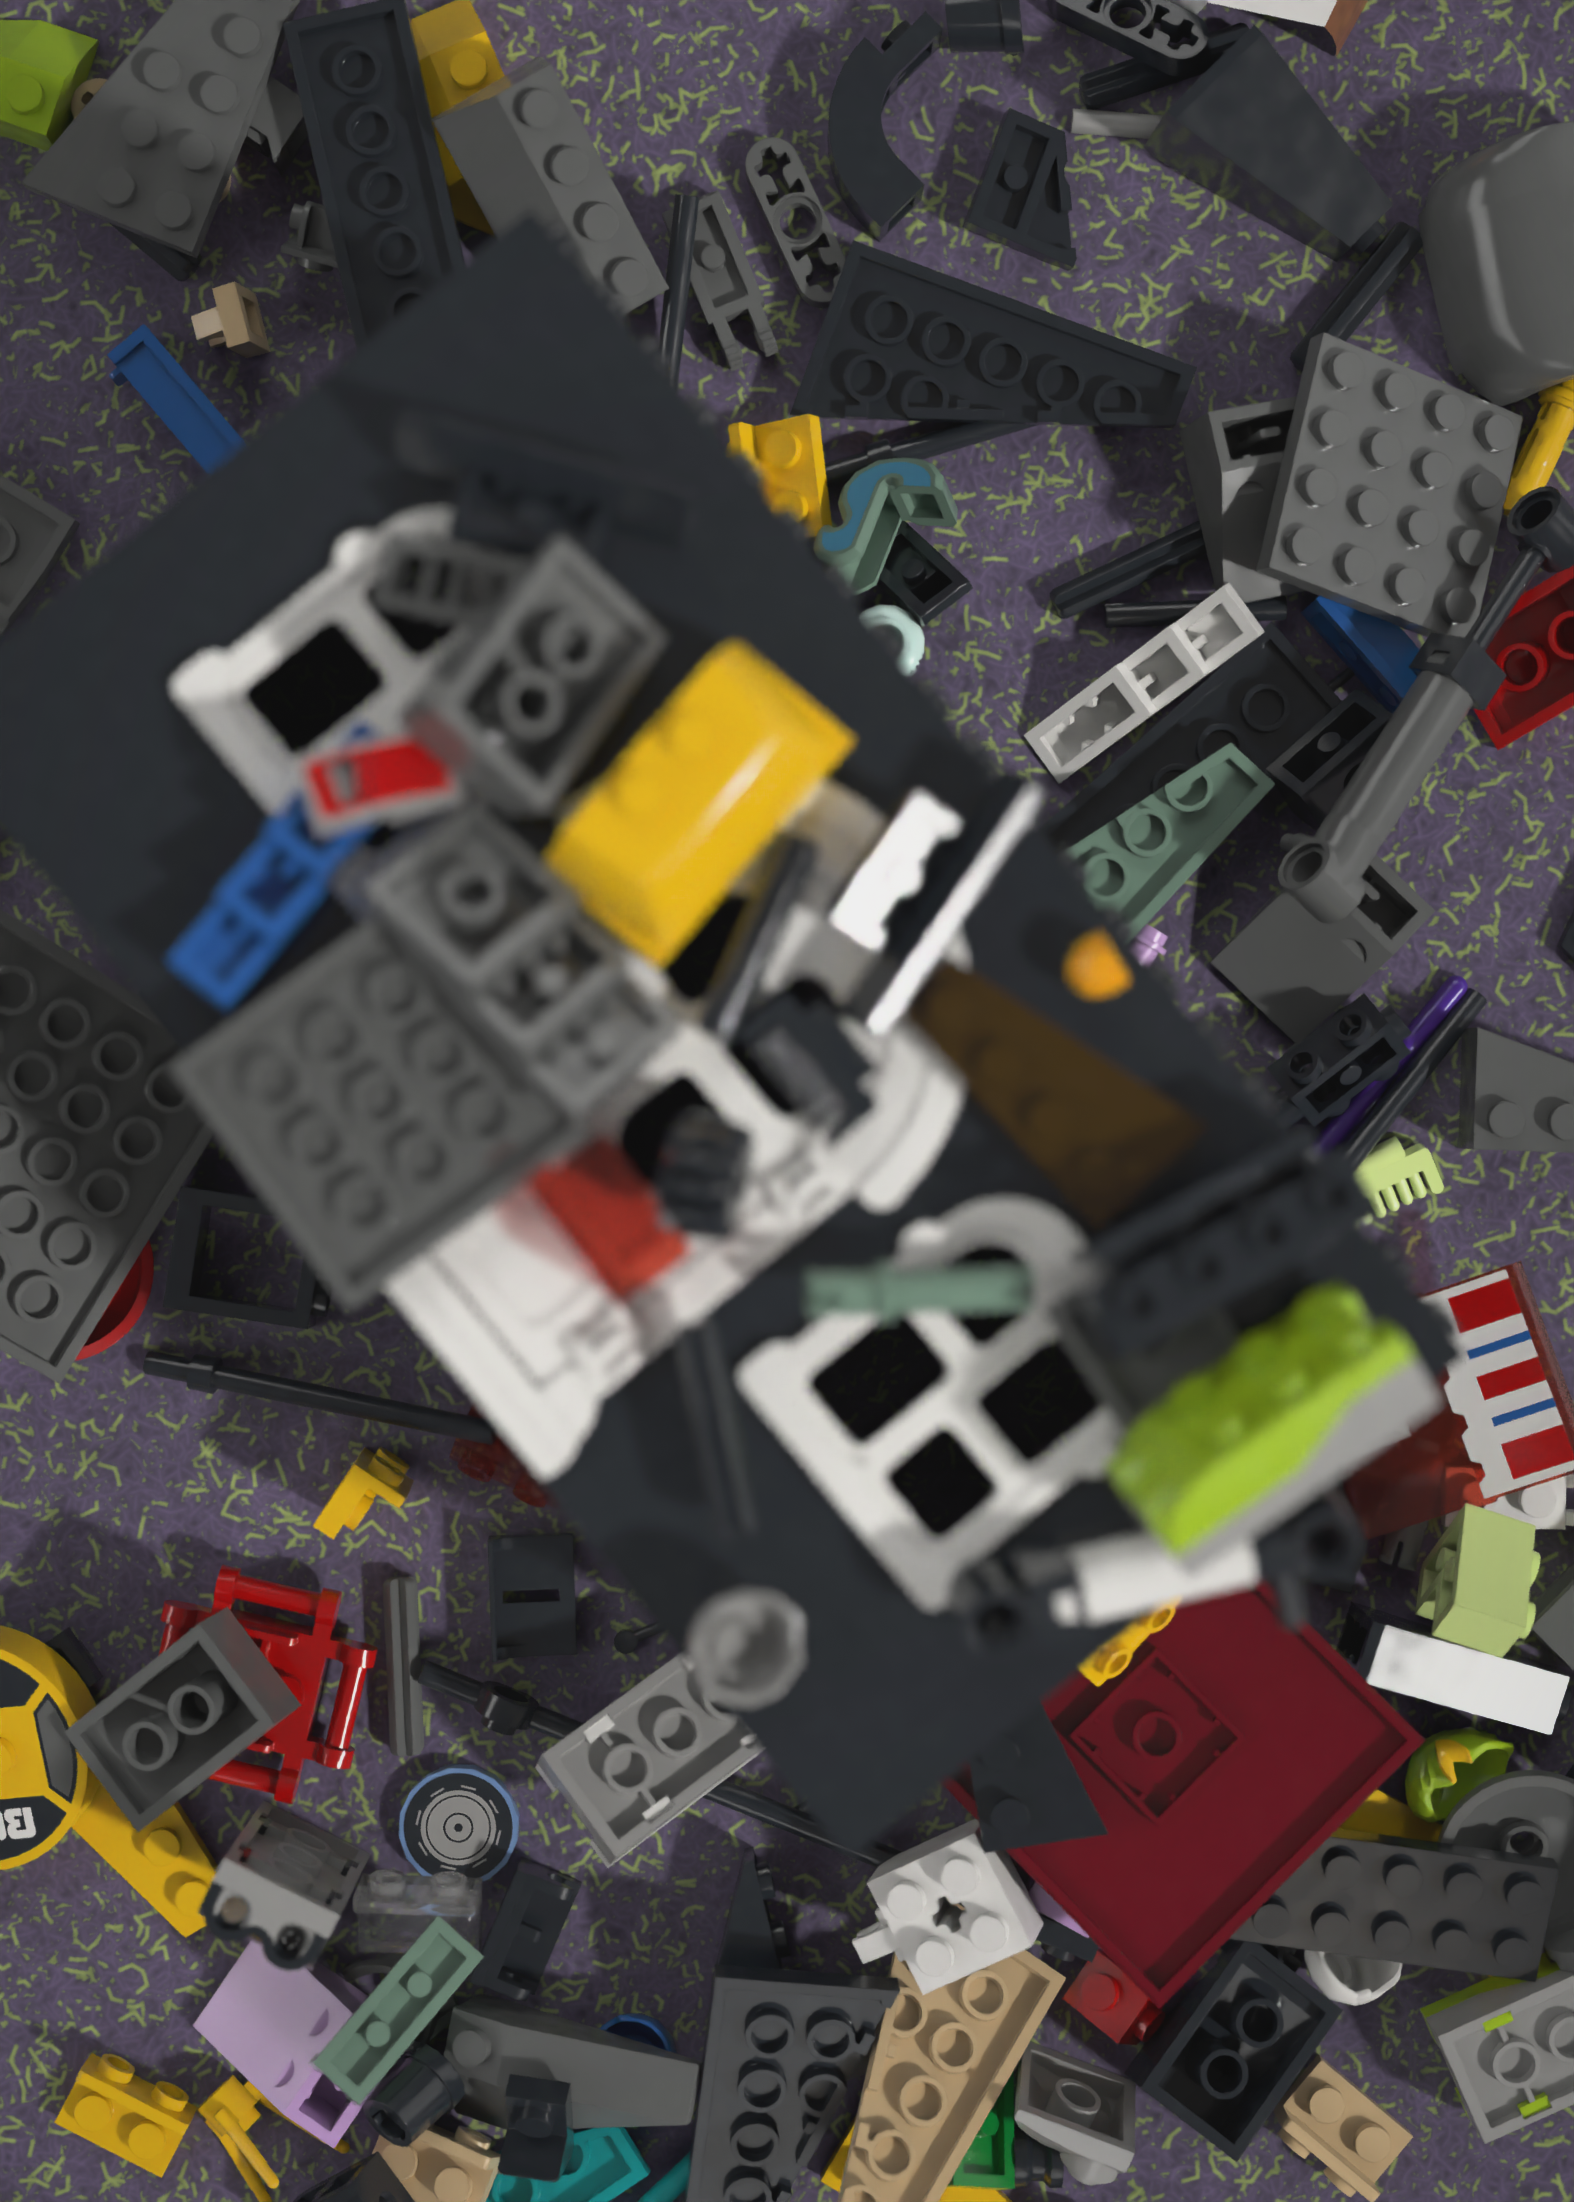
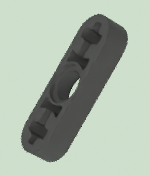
[745,137,846,308]

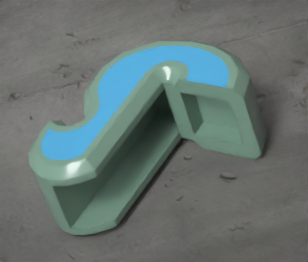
[814,457,958,594]

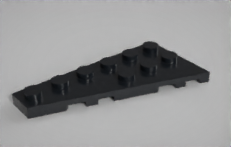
[790,240,1197,428]

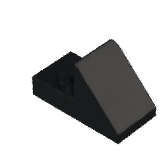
[877,521,973,627]
[498,2074,574,2182]

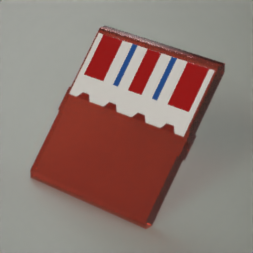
[1340,1261,1574,1541]

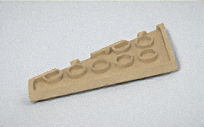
[837,1898,1066,2202]

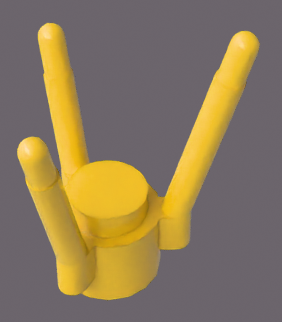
[197,2075,350,2202]

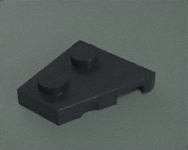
[962,108,1077,271]

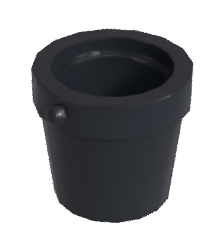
[945,0,1024,56]
[364,2041,465,2147]

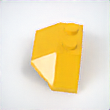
[411,0,505,238]

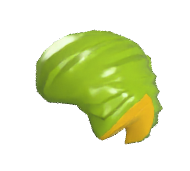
[1405,1727,1514,1823]

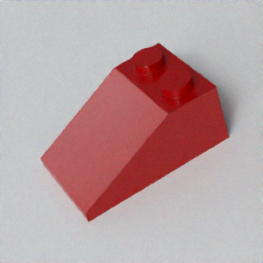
[1473,565,1574,750]

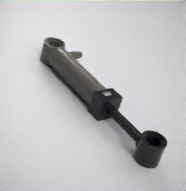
[1278,486,1574,924]

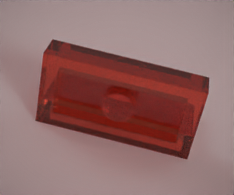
[524,1135,692,1306]

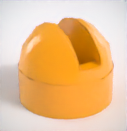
[1067,931,1131,997]

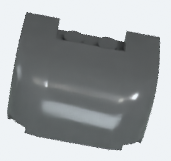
[1418,121,1574,406]

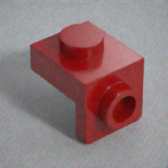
[1062,1949,1166,2045]

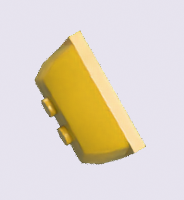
[545,642,853,969]

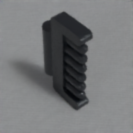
[738,994,880,1145]

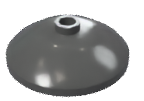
[1438,1770,1574,1940]

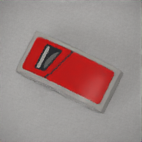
[292,732,462,838]

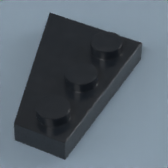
[969,1703,1109,1853]

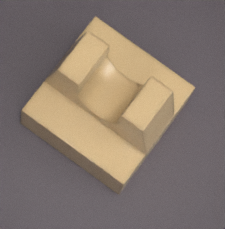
[191,282,270,358]

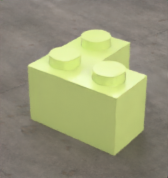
[1415,1503,1540,1658]

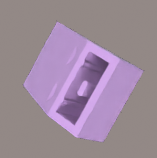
[193,1940,380,2149]

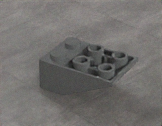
[1179,396,1307,603]
[1209,855,1435,1044]

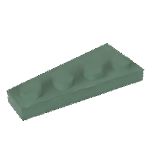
[1069,742,1275,934]

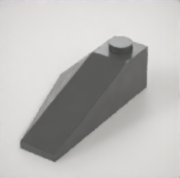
[444,1994,703,2130]

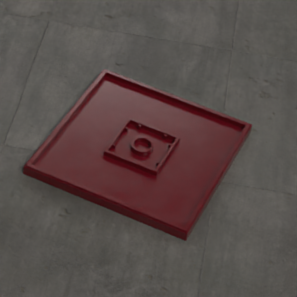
[942,1580,1425,2009]

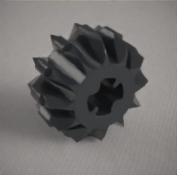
[655,1112,755,1241]

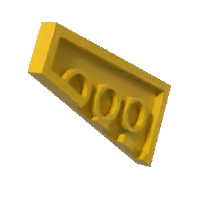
[72,1782,219,1938]

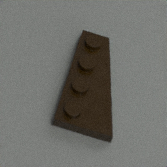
[901,957,1207,1228]

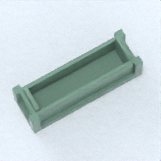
[308,1915,484,2105]

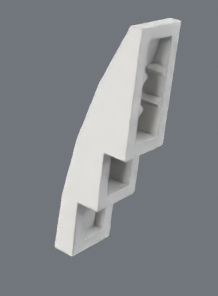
[1024,583,1265,784]

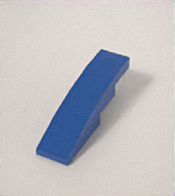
[167,719,383,1013]

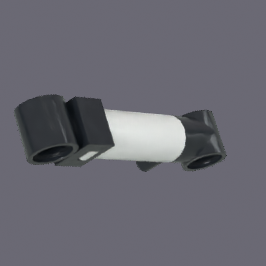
[947,1484,1362,1659]

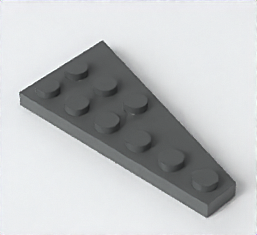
[21,0,300,258]

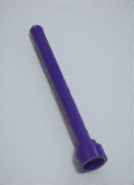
[1311,975,1468,1155]

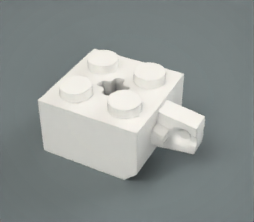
[852,1819,1044,1995]

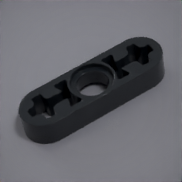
[1048,0,1208,76]

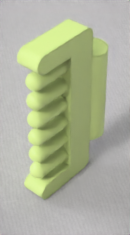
[1358,1136,1444,1224]

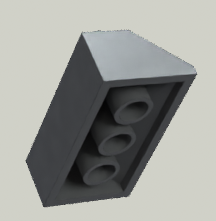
[431,56,669,312]

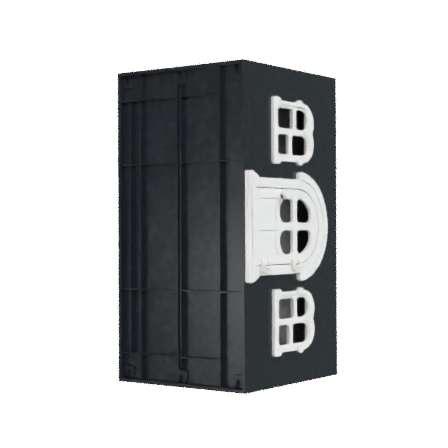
[0,209,1466,1860]

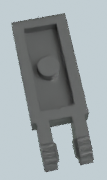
[662,190,779,372]

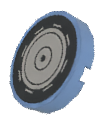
[399,1764,520,1887]

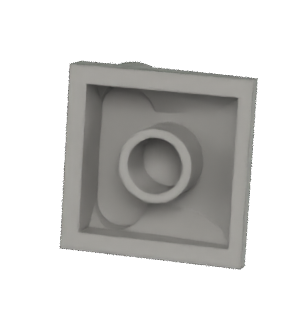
[1014,2041,1136,2185]

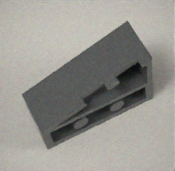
[1458,1027,1574,1153]

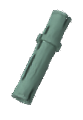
[805,1262,1036,1322]

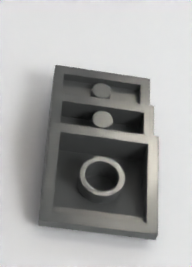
[362,800,683,1127]

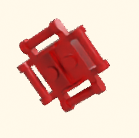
[158,1564,378,1804]

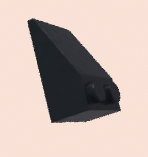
[1124,1940,1343,2162]

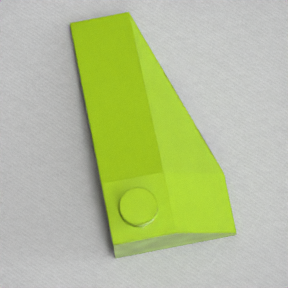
[0,20,100,151]

